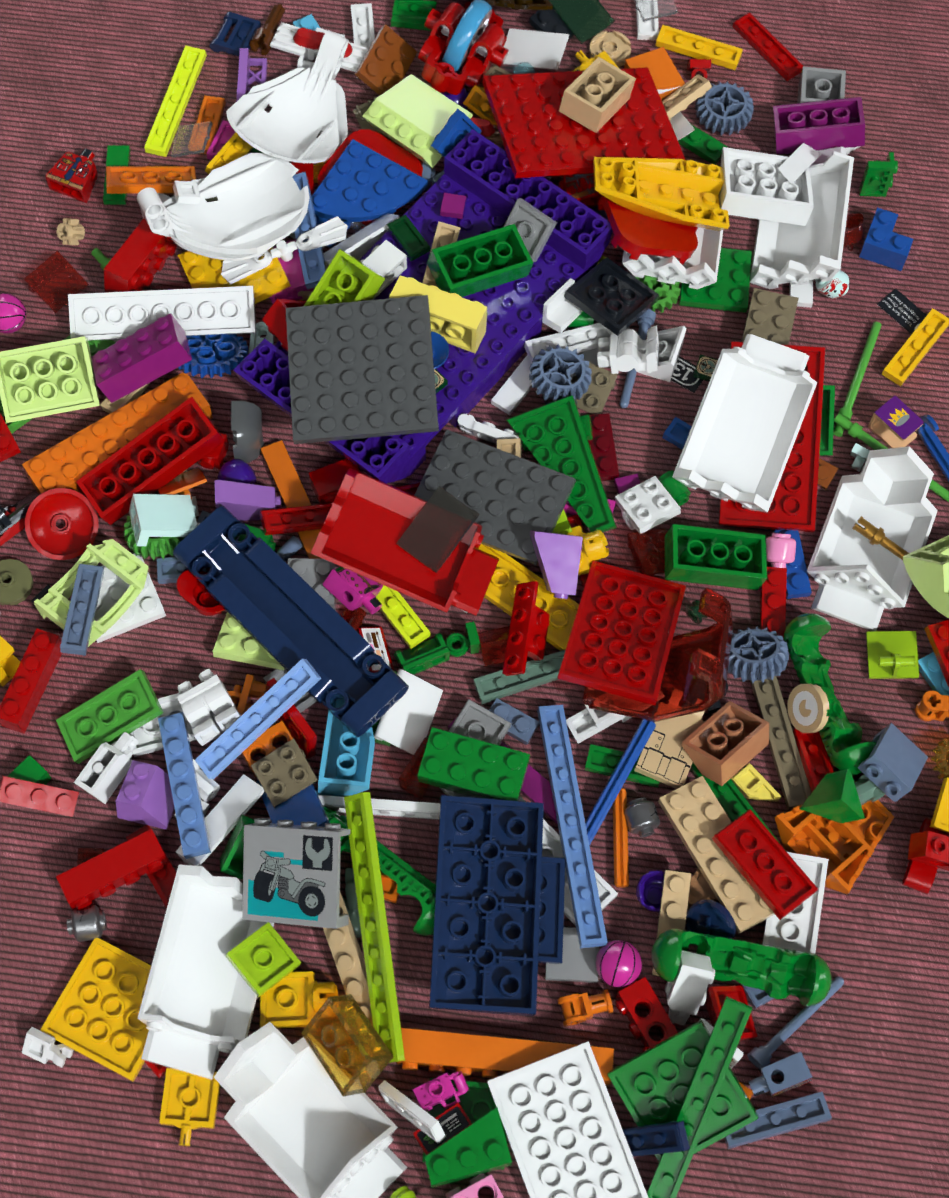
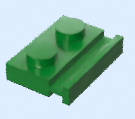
[391,0,437,31]

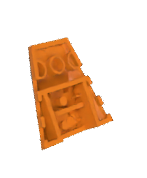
[775,781,894,894]

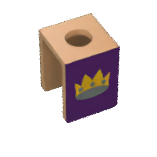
[868,395,924,448]

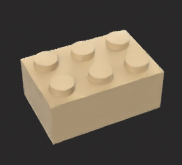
[559,57,636,133]

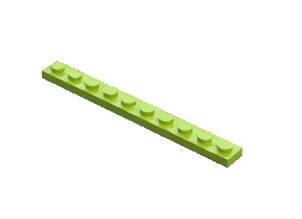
[344,792,405,1064]

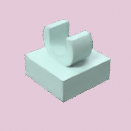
[850,443,870,472]

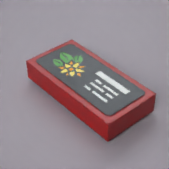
[413,1102,472,1156]

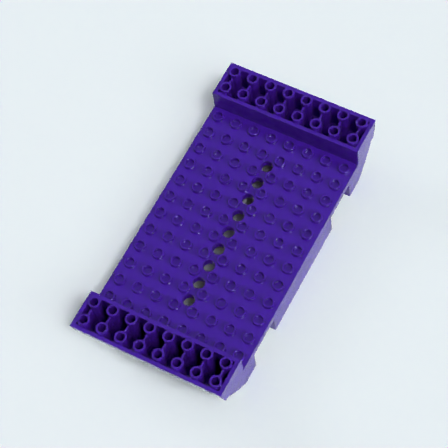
[233,129,613,484]

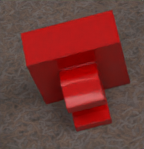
[687,59,711,79]

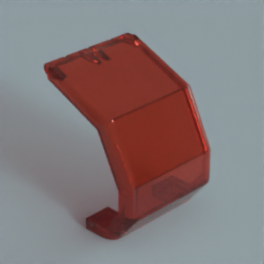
[582,588,733,722]

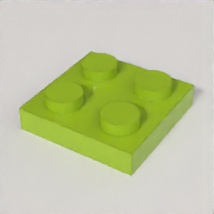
[226,922,301,998]

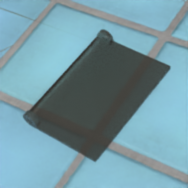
[396,486,479,573]

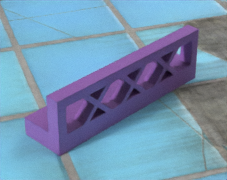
[236,48,267,110]

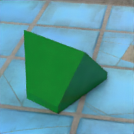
[799,768,865,824]

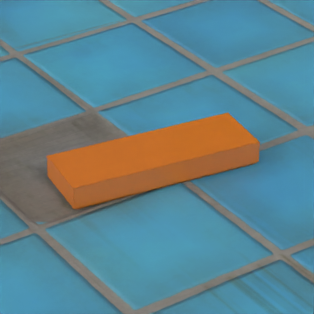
[189,95,226,155]

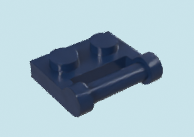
[209,12,261,57]

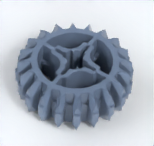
[695,80,754,136]
[529,344,592,402]
[722,626,789,683]

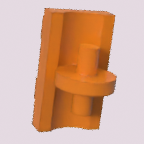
[228,674,266,716]

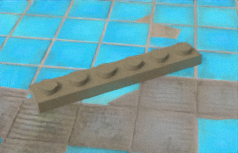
[750,676,811,810]

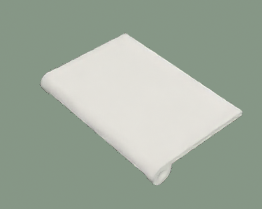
[503,28,569,70]
[374,669,443,757]

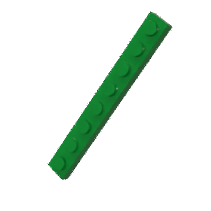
[647,996,752,1198]

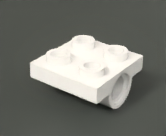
[615,476,681,534]

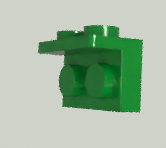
[859,152,898,197]

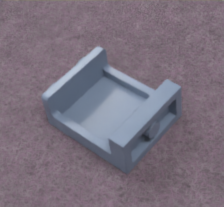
[858,723,928,802]

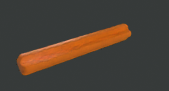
[613,788,629,888]

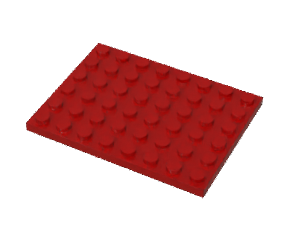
[482,68,686,178]

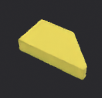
[731,763,782,801]

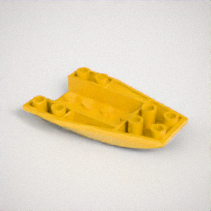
[593,157,730,231]

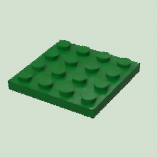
[608,1020,759,1162]

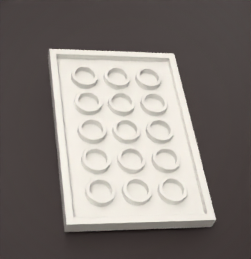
[487,1041,648,1198]

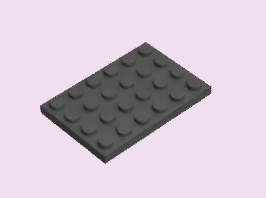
[414,430,576,566]

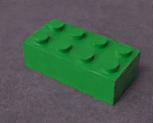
[427,224,533,297]
[665,524,767,590]
[418,727,530,801]

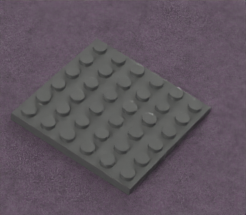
[286,295,439,444]

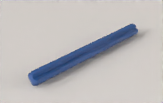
[585,718,656,846]

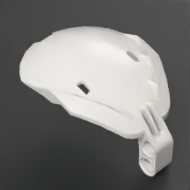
[226,30,349,163]
[137,153,310,261]

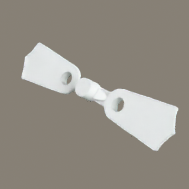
[221,216,348,284]

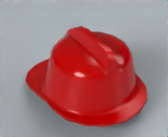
[177,570,225,616]

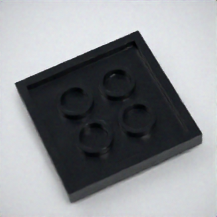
[564,257,660,336]

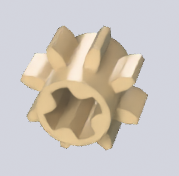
[57,218,85,246]

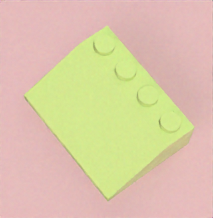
[362,74,473,168]
[0,336,100,423]

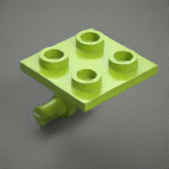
[866,631,919,679]

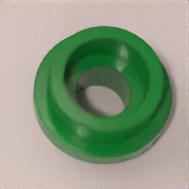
[445,633,469,657]

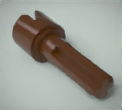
[250,3,285,55]

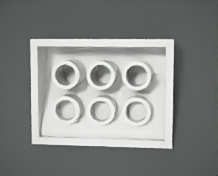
[719,147,814,226]

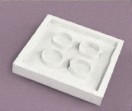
[94,553,166,643]

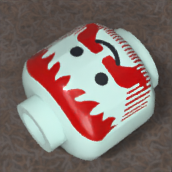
[815,270,849,299]

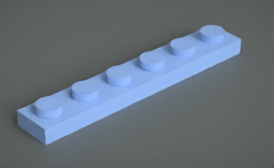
[195,658,321,779]

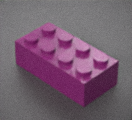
[773,97,865,155]
[91,313,192,403]

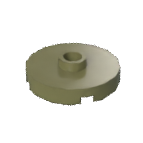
[0,559,33,606]

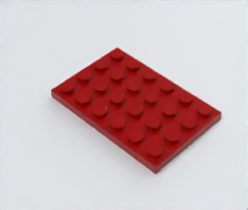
[557,561,686,706]

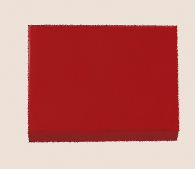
[705,985,758,1042]

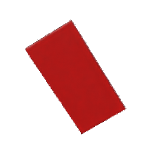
[712,809,818,920]

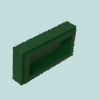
[387,215,430,261]

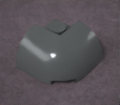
[231,401,264,463]

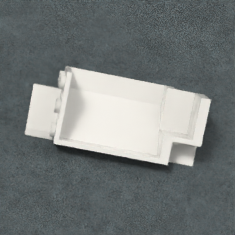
[807,446,938,631]
[214,1022,407,1198]

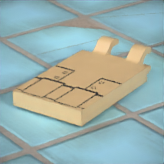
[634,690,708,789]

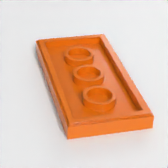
[106,166,196,194]

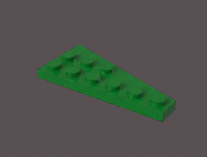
[507,395,617,533]

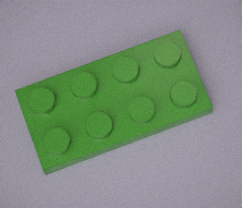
[56,669,164,764]

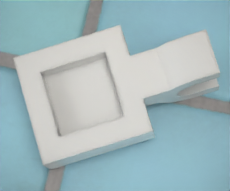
[22,1027,74,1068]

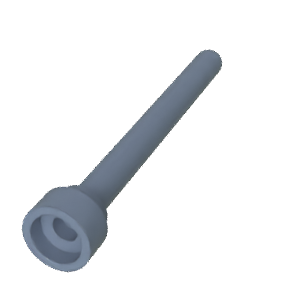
[619,309,656,408]
[747,976,844,1070]

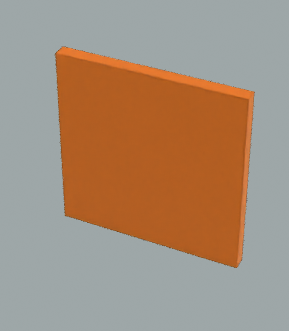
[158,467,207,500]

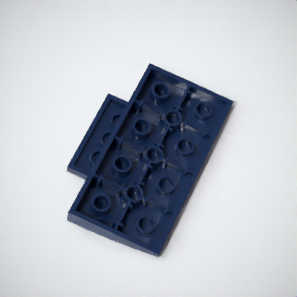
[429,795,566,1016]

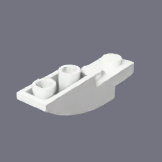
[566,688,666,744]

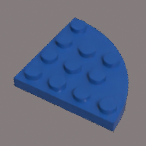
[312,139,428,222]

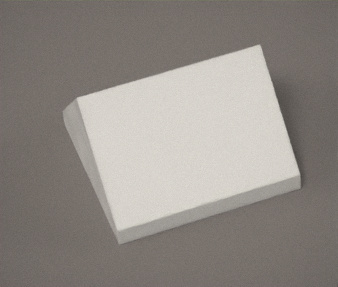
[638,326,687,382]

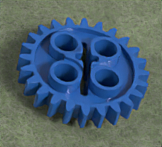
[178,334,248,378]

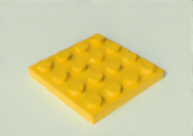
[178,247,291,304]
[40,938,151,1082]

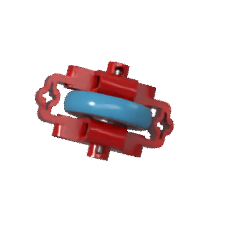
[418,0,509,95]

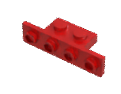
[503,581,550,676]

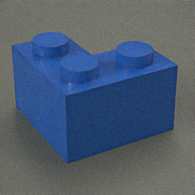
[859,207,914,271]

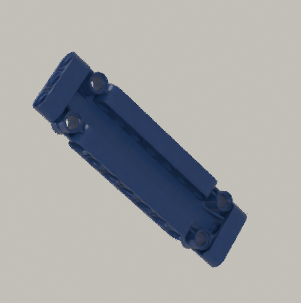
[173,506,409,737]

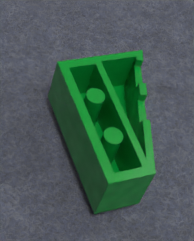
[424,1107,512,1188]

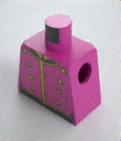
[322,566,383,615]

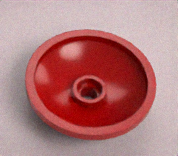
[24,488,98,560]

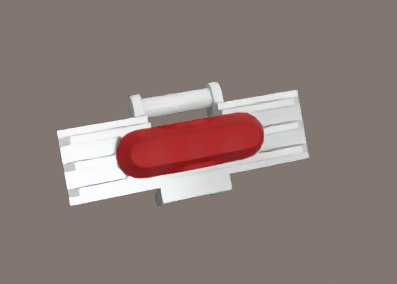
[270,22,369,78]

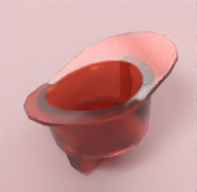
[843,213,864,251]

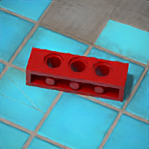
[908,831,949,871]
[615,977,678,1052]

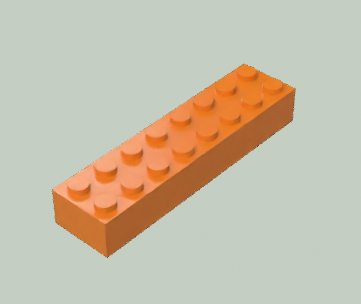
[22,372,213,494]

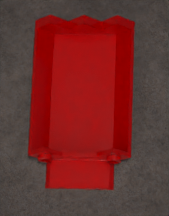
[311,467,499,616]

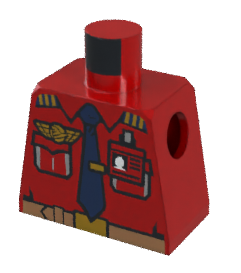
[45,149,98,203]

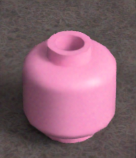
[766,533,796,568]

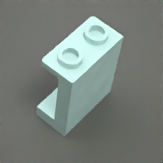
[129,494,200,546]

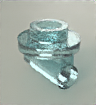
[513,62,535,74]

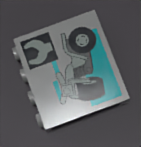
[242,818,350,929]

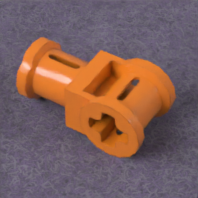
[915,691,949,721]
[557,989,613,1027]

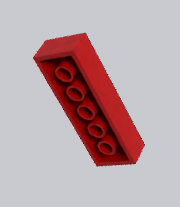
[76,397,225,525]

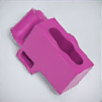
[413,1071,469,1111]

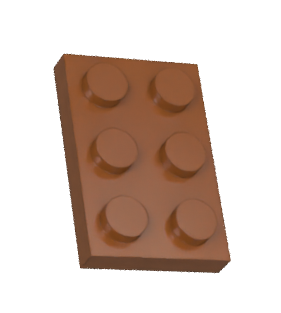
[355,24,417,96]

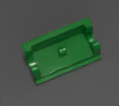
[394,633,450,675]

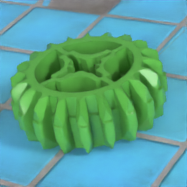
[124,516,185,560]

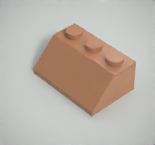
[681,700,769,786]

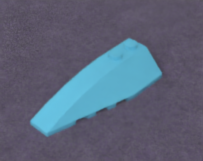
[318,699,375,797]

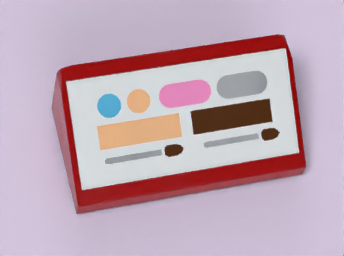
[358,627,394,673]

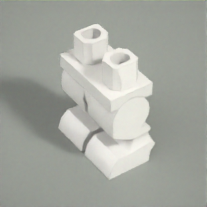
[597,325,659,374]
[177,669,241,746]

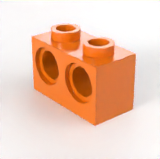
[241,721,293,777]

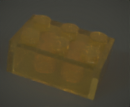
[301,994,394,1097]

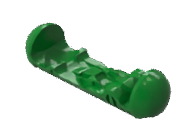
[784,613,877,775]
[323,807,436,935]
[651,929,832,1006]

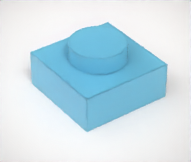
[293,14,320,31]

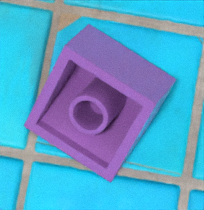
[116,760,175,830]

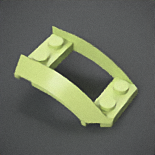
[34,539,149,647]

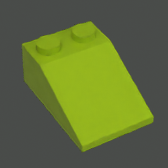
[304,249,385,306]

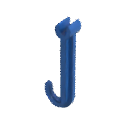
[917,415,949,482]

